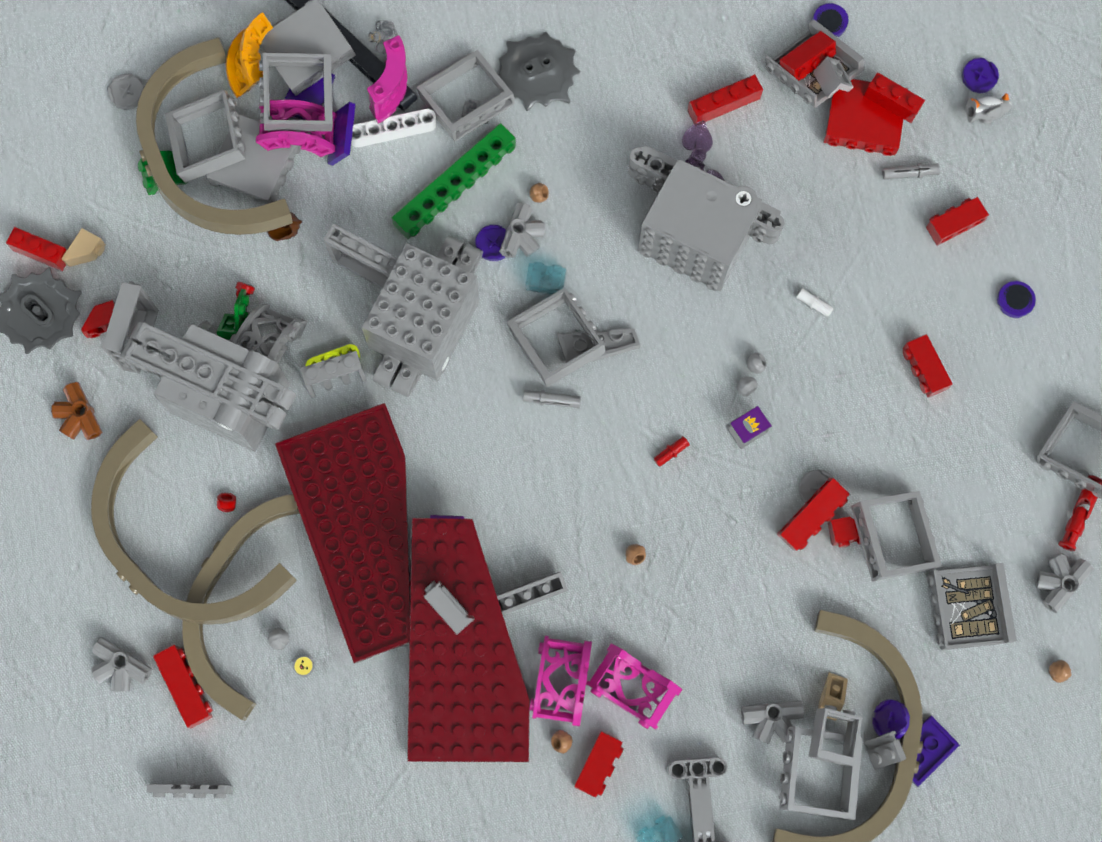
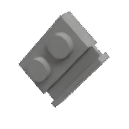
[863,731,907,770]

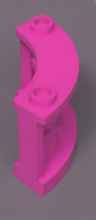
[367,35,408,124]
[256,100,337,157]
[530,635,592,726]
[586,643,683,730]

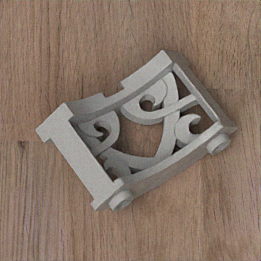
[230,304,308,364]

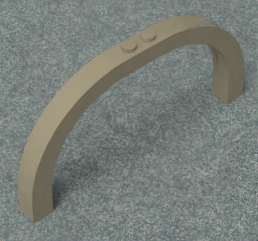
[136,37,293,235]
[91,419,297,625]
[182,494,300,721]
[772,610,923,842]

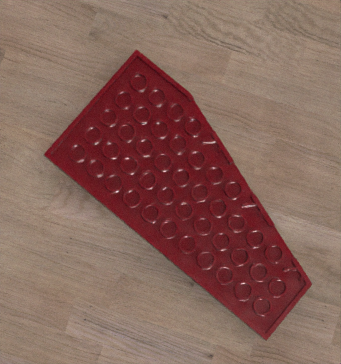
[275,403,410,664]
[407,518,530,762]

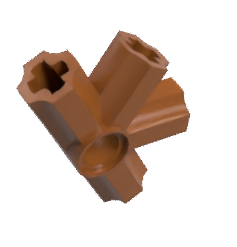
[51,382,103,440]

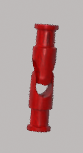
[1058,475,1102,551]

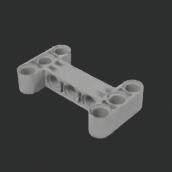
[667,758,728,842]

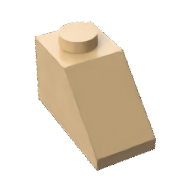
[61,228,105,267]
[818,672,848,721]

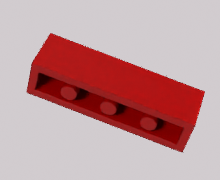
[688,74,763,126]
[777,478,850,551]
[153,645,213,729]

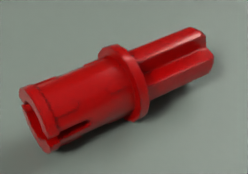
[654,436,690,467]

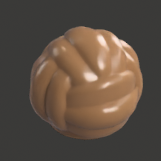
[529,183,549,203]
[625,544,646,565]
[1049,660,1072,683]
[551,730,573,754]

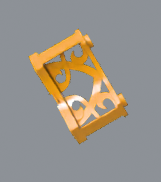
[226,12,273,98]

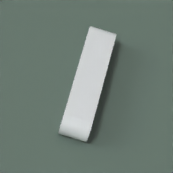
[351,109,437,147]

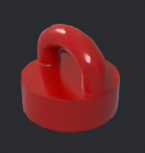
[235,281,255,297]
[217,493,236,512]

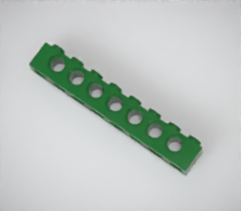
[392,123,516,239]

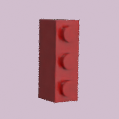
[780,31,836,81]
[864,72,925,123]
[926,197,989,246]
[6,227,67,271]
[903,334,953,398]
[574,731,624,798]

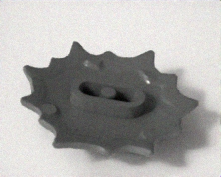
[498,32,580,111]
[0,267,82,354]

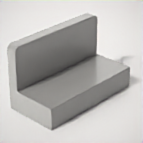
[813,57,853,98]

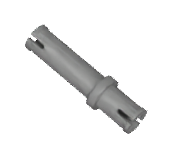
[882,163,940,180]
[523,389,581,409]

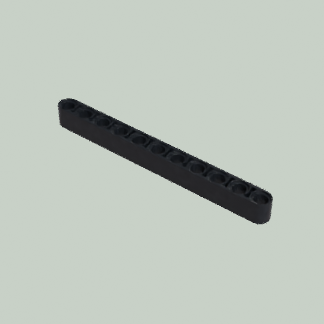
[285,0,418,111]

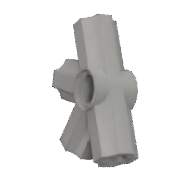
[499,203,545,258]
[1036,555,1094,613]
[91,638,152,691]
[741,701,804,744]

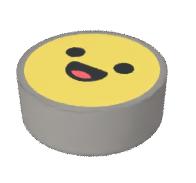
[294,656,314,677]

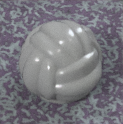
[747,353,767,374]
[737,376,758,397]
[268,628,289,650]

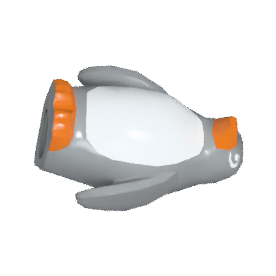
[966,93,1012,124]

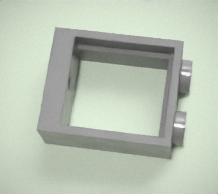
[808,705,862,766]

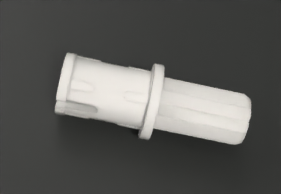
[797,288,833,317]

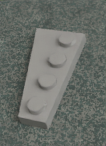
[557,329,640,363]
[147,784,233,798]

